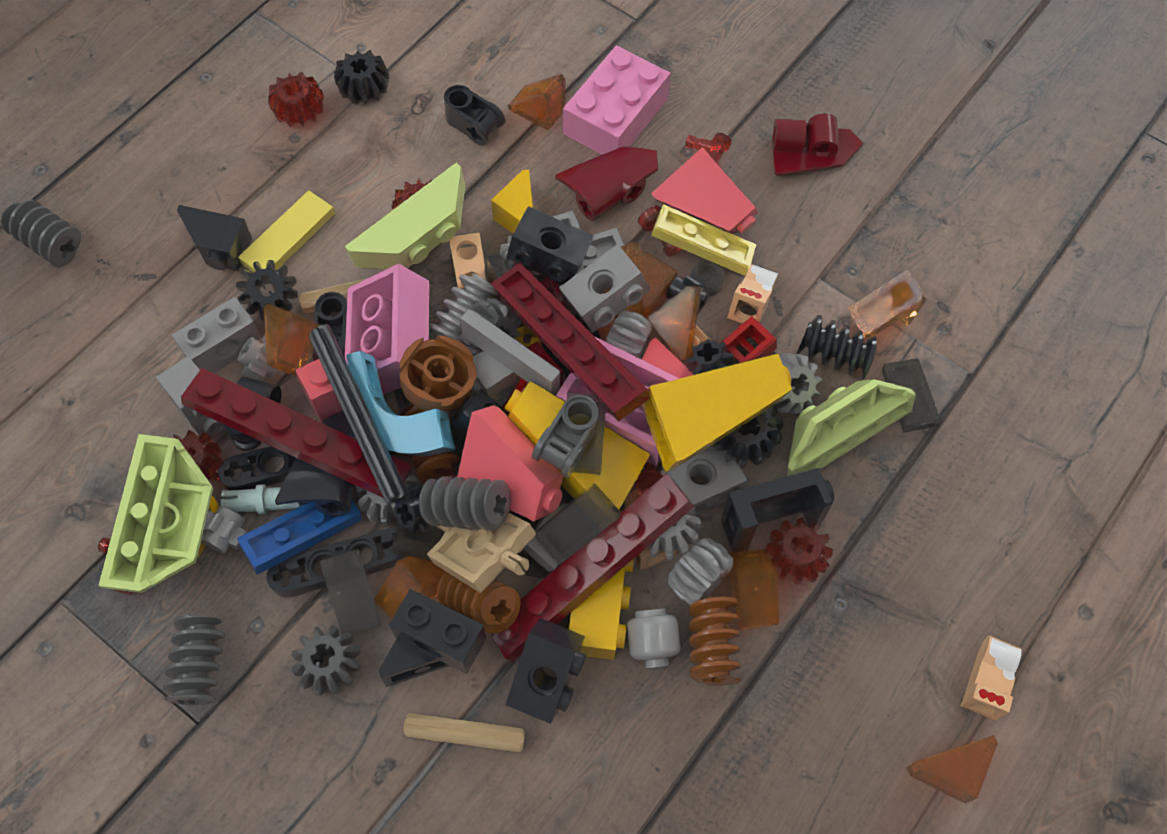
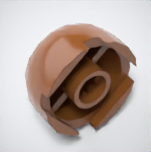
[399,336,477,413]

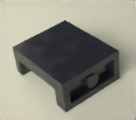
[721,468,834,555]

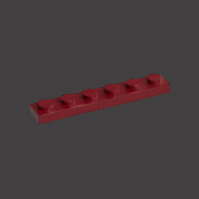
[491,263,650,422]
[181,368,412,498]
[491,474,695,662]

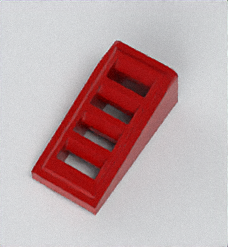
[722,316,777,364]

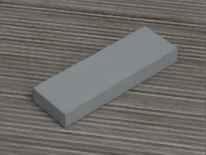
[460,309,560,396]

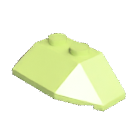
[345,162,465,270]
[787,379,916,476]
[99,434,213,593]

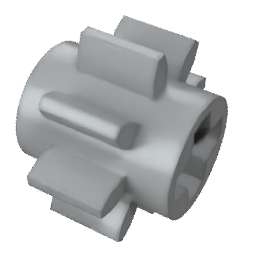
[238,334,284,380]
[201,506,247,554]

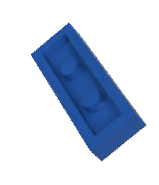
[237,501,362,575]

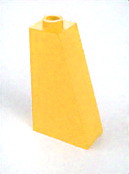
[642,354,792,473]
[504,381,650,527]

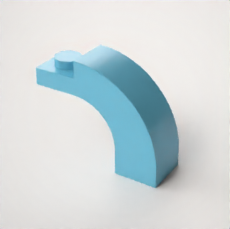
[346,351,456,456]

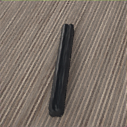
[309,325,407,504]

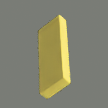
[238,190,335,273]
[651,204,756,276]

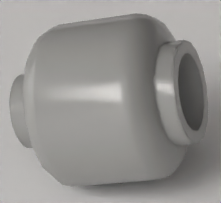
[626,608,681,668]

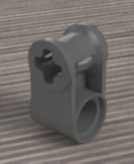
[532,395,598,478]

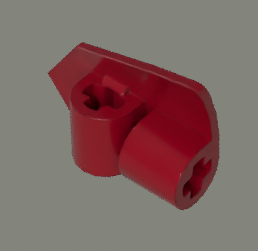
[772,113,863,176]
[555,147,658,221]

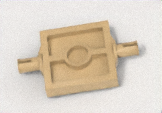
[427,513,536,593]

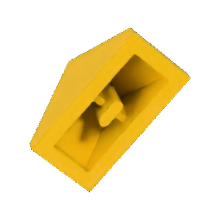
[491,169,533,234]

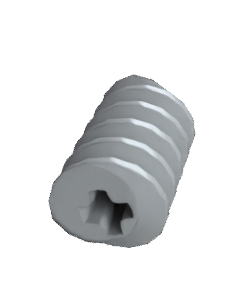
[429,271,498,344]

